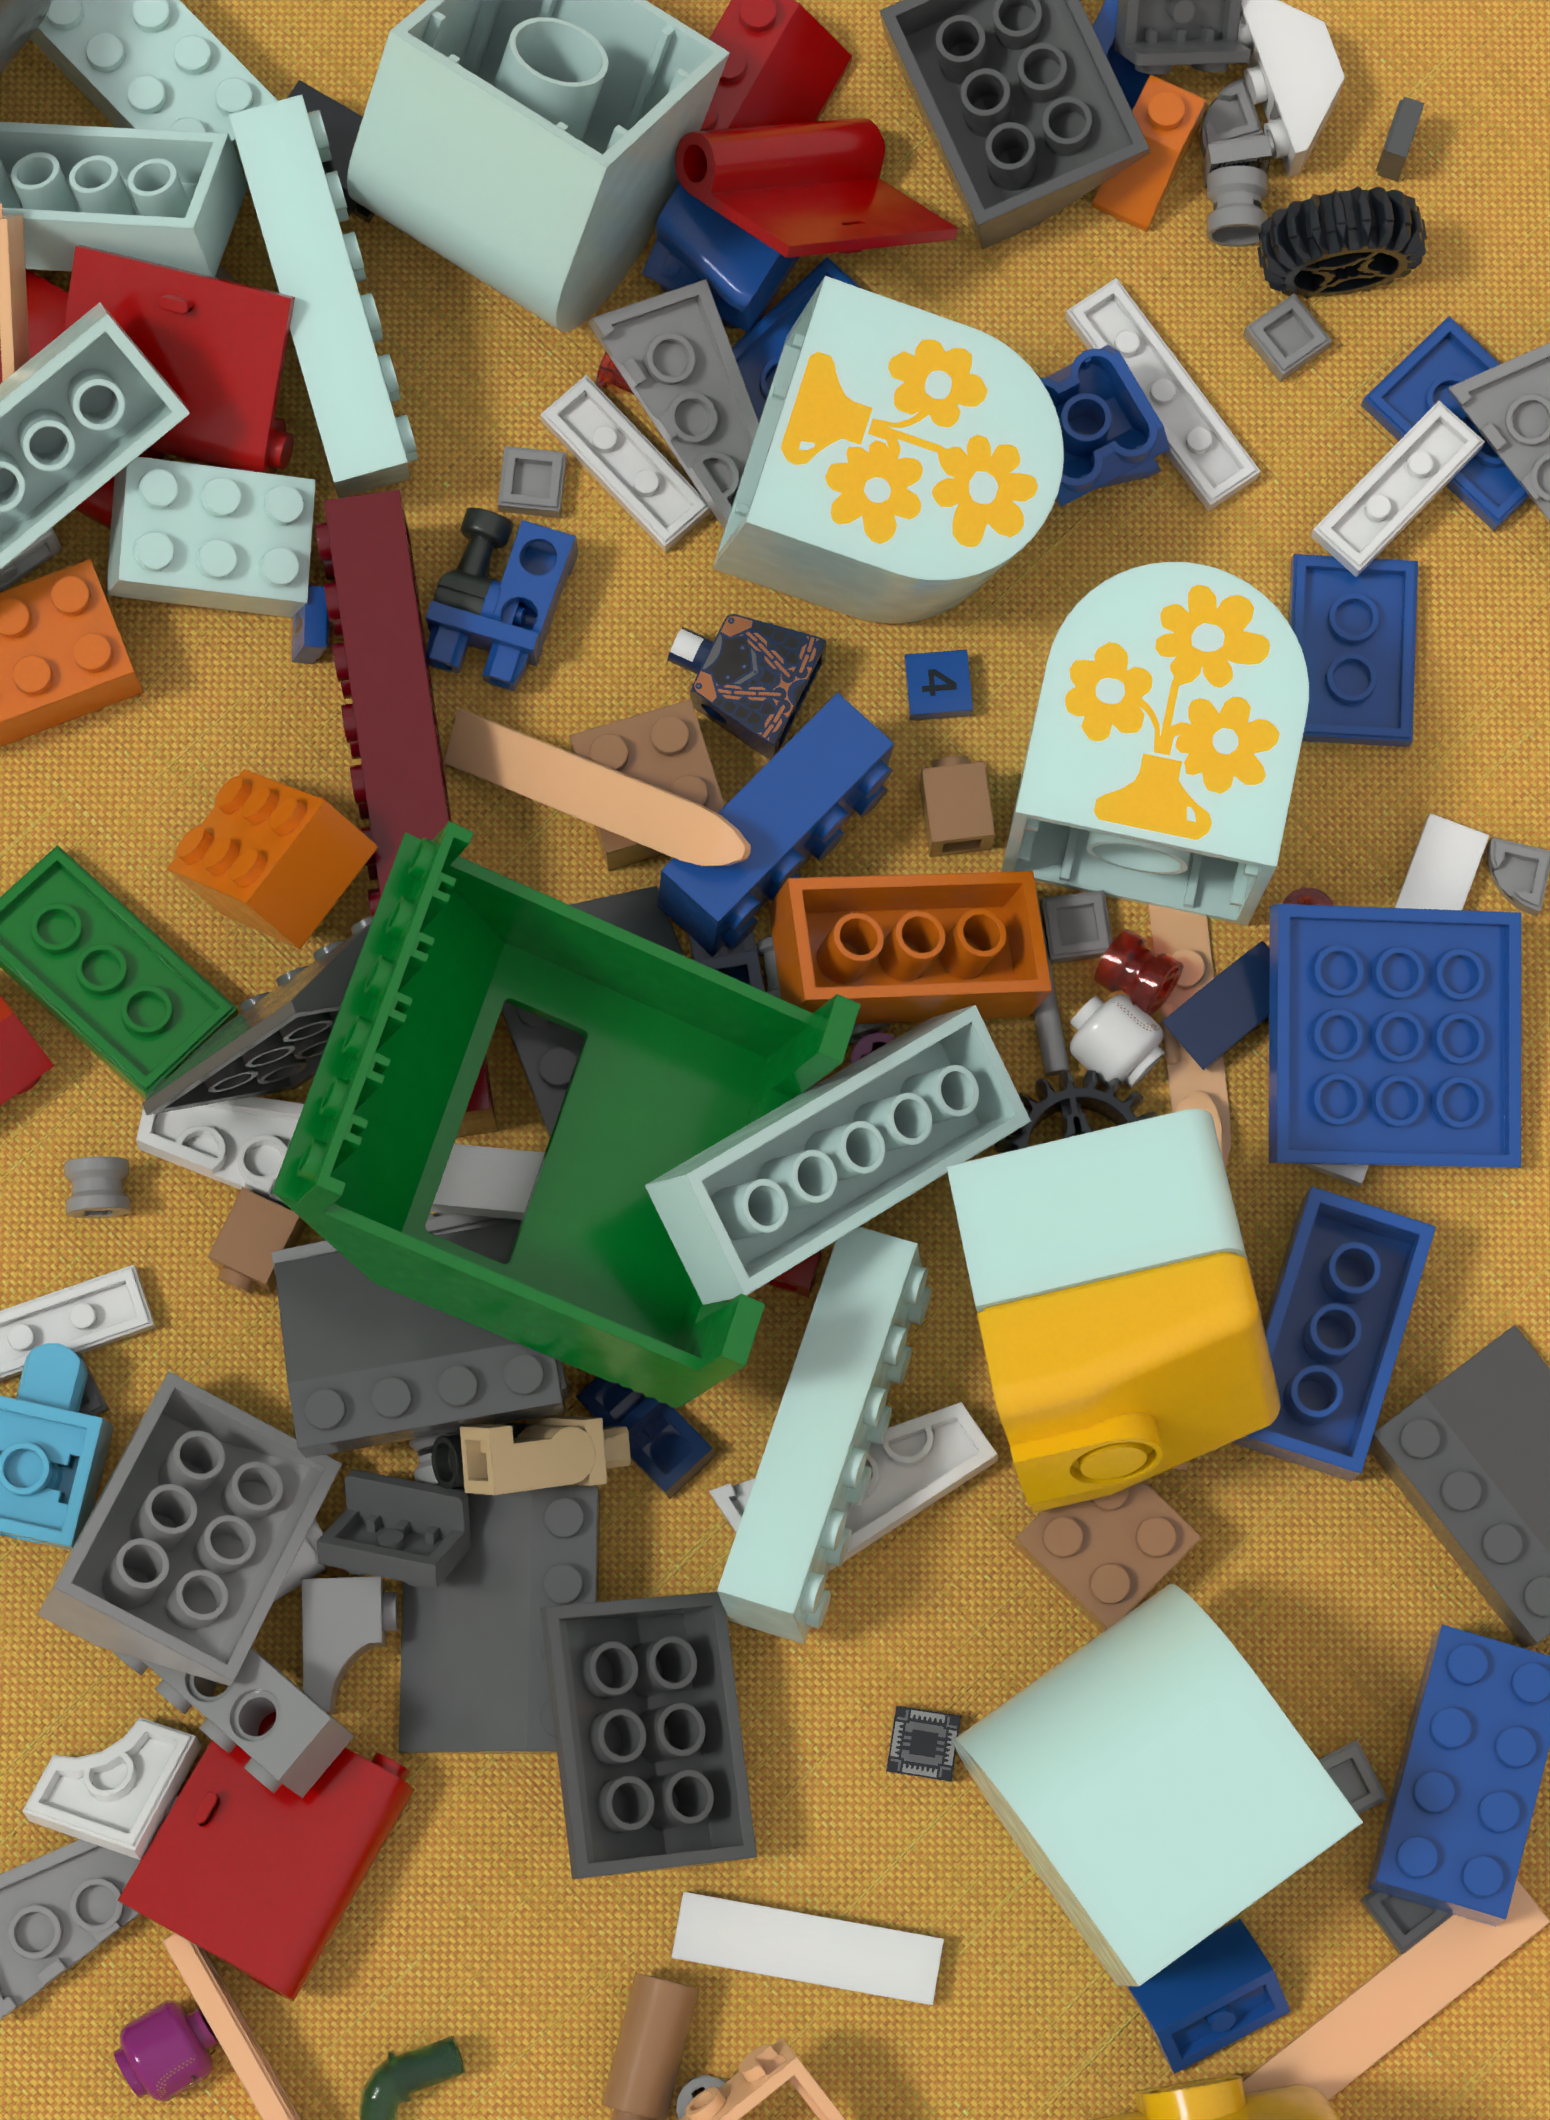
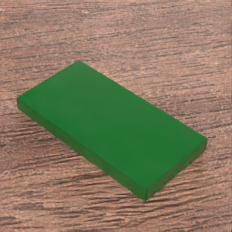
[0,845,238,1100]

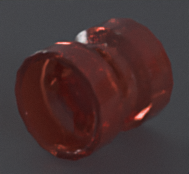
[1094,929,1183,1016]

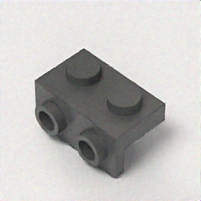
[1114,0,1250,74]
[317,1470,471,1588]

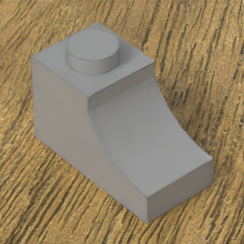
[302,1576,398,1714]

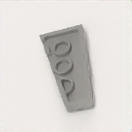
[587,279,759,530]
[1447,343,1550,523]
[0,1797,209,2021]

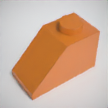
[1092,74,1206,232]

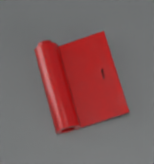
[675,118,958,258]
[63,245,295,474]
[118,1712,415,2002]

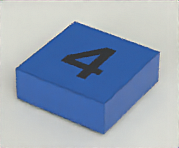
[292,585,329,664]
[904,650,973,721]

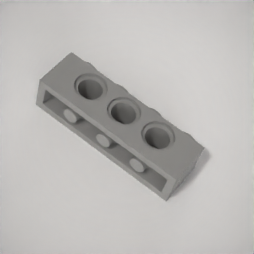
[111,1647,354,1798]

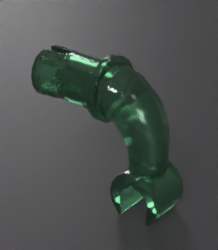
[359,2036,466,2120]

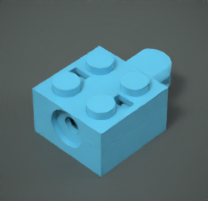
[0,1343,114,1551]

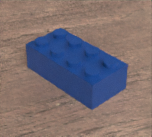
[658,692,894,957]
[1231,1186,1436,1482]
[1367,1625,1550,1927]

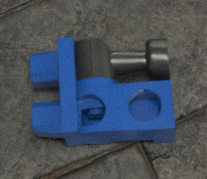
[425,507,579,691]

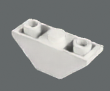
[1238,0,1345,177]

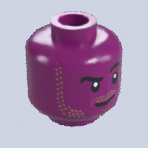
[114,2000,218,2102]

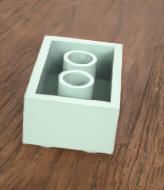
[106,457,316,618]

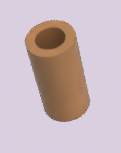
[602,1972,700,2120]

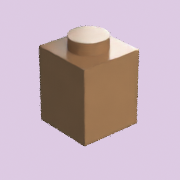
[919,756,995,857]
[208,1187,306,1296]

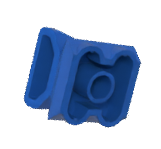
[642,183,800,333]
[1039,345,1170,507]

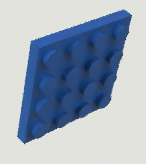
[1269,904,1521,1169]

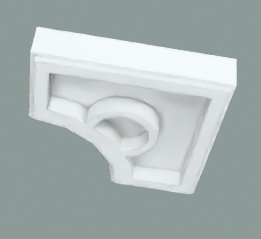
[22,1717,202,1860]

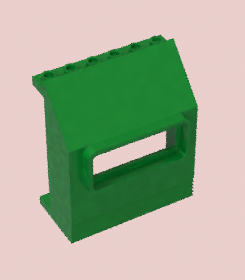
[272,821,861,1408]

